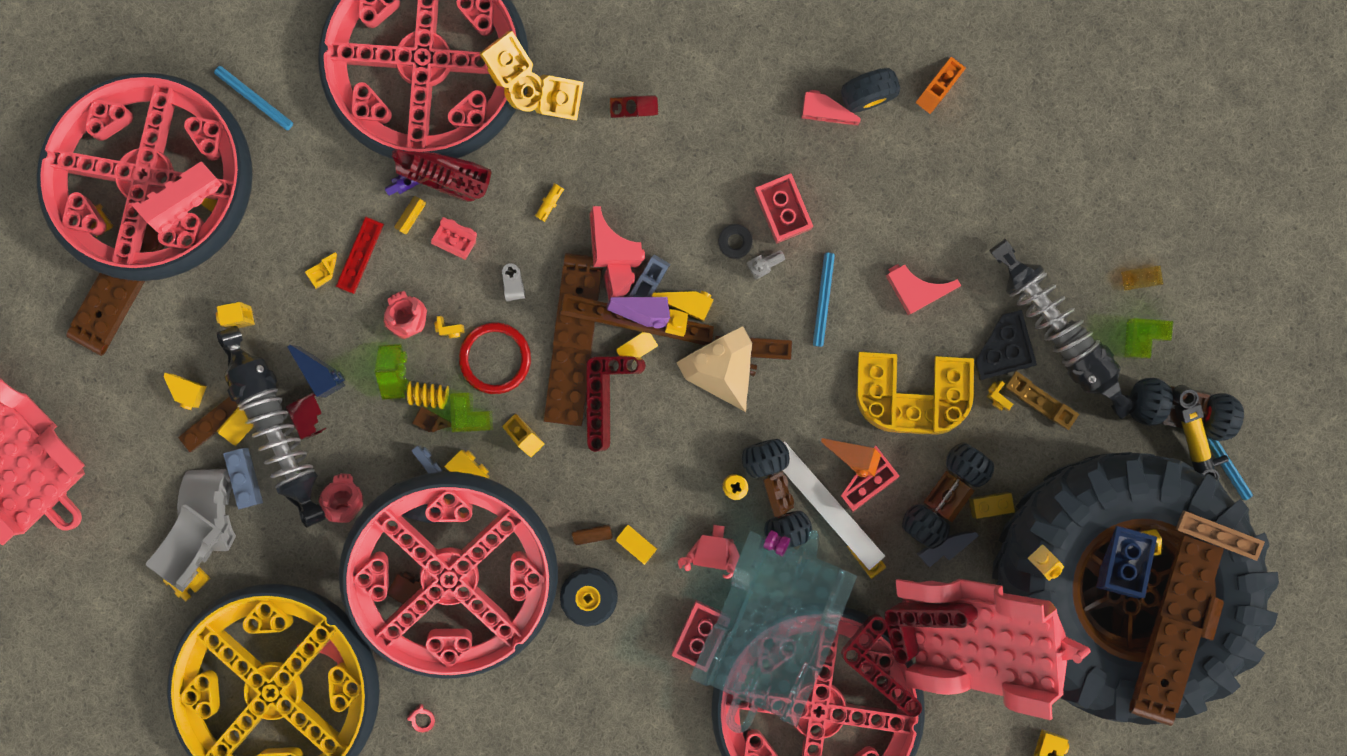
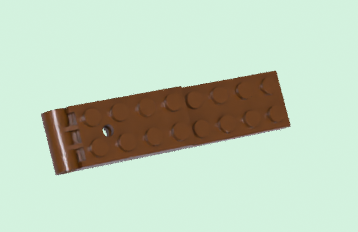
[66,212,170,356]
[544,253,603,426]
[1129,535,1224,726]

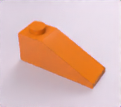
[916,57,966,114]
[821,438,881,477]

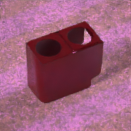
[610,95,658,118]
[286,392,326,440]

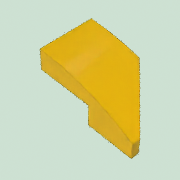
[305,252,337,289]

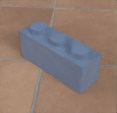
[223,448,263,509]

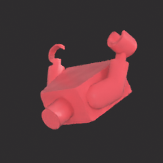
[678,525,740,579]

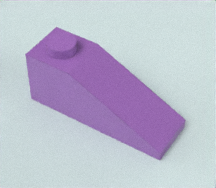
[607,297,670,328]

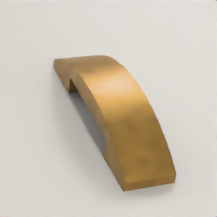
[1005,371,1079,430]

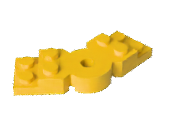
[479,30,583,120]

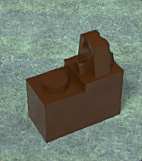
[387,572,436,605]

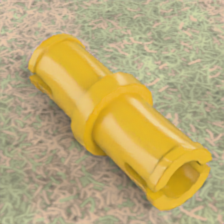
[534,183,564,222]

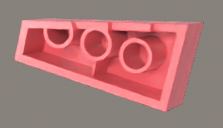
[132,161,222,234]

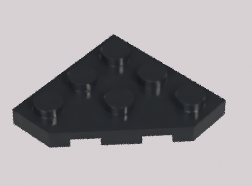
[975,310,1037,380]

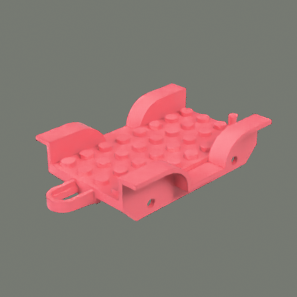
[0,378,85,545]
[896,579,1091,720]

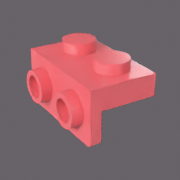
[431,217,477,260]

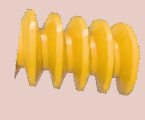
[407,381,449,409]
[723,474,748,500]

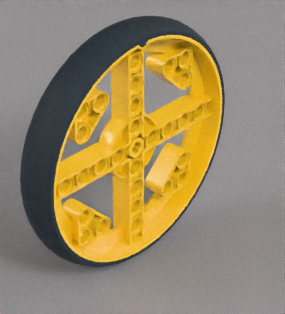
[167,584,380,756]

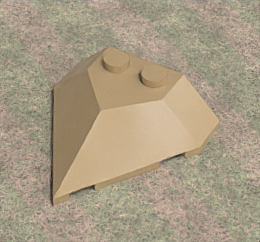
[676,326,752,412]

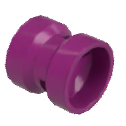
[764,530,790,556]

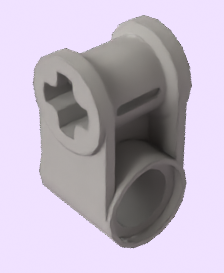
[502,263,525,301]

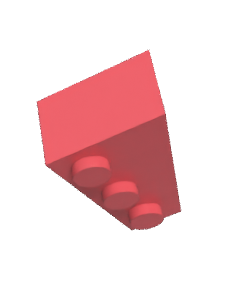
[841,446,900,513]

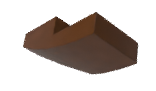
[412,406,453,432]

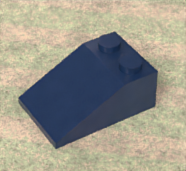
[287,345,345,398]
[1096,526,1157,598]

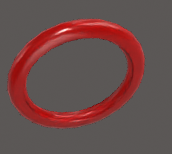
[459,322,531,394]

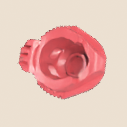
[384,291,427,339]
[318,473,363,523]

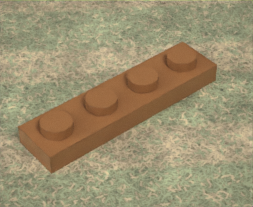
[1176,510,1265,561]

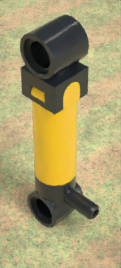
[1172,385,1229,479]

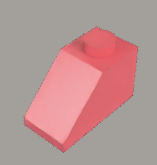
[604,264,635,300]

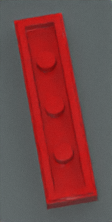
[336,216,384,294]

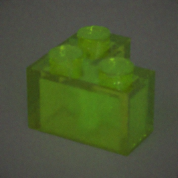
[1125,318,1173,359]
[375,344,409,400]
[450,393,493,432]

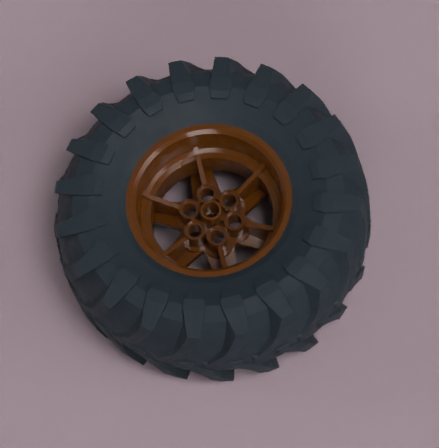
[992,452,1279,725]

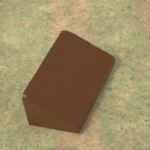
[572,524,613,545]
[1200,596,1224,640]

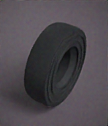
[718,224,753,259]

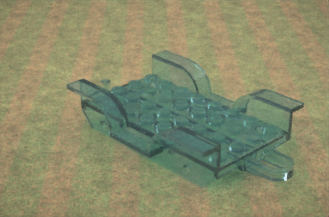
[690,530,857,733]

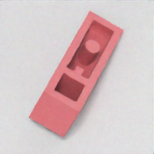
[802,90,861,126]

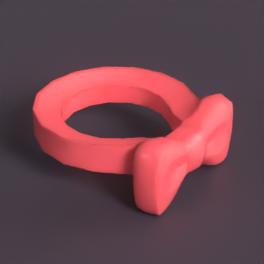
[407,704,435,733]

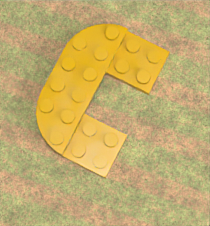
[856,352,974,435]

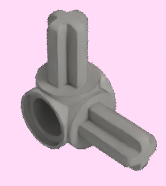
[747,250,785,280]

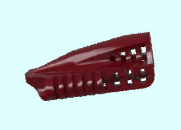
[392,149,491,202]

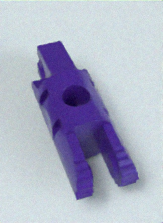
[385,175,420,196]

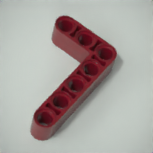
[587,356,646,452]
[884,603,978,664]
[841,614,922,717]

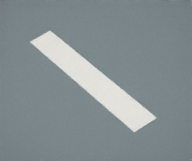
[782,442,885,570]

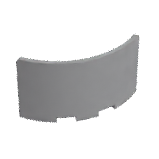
[177,469,236,551]
[146,504,222,592]

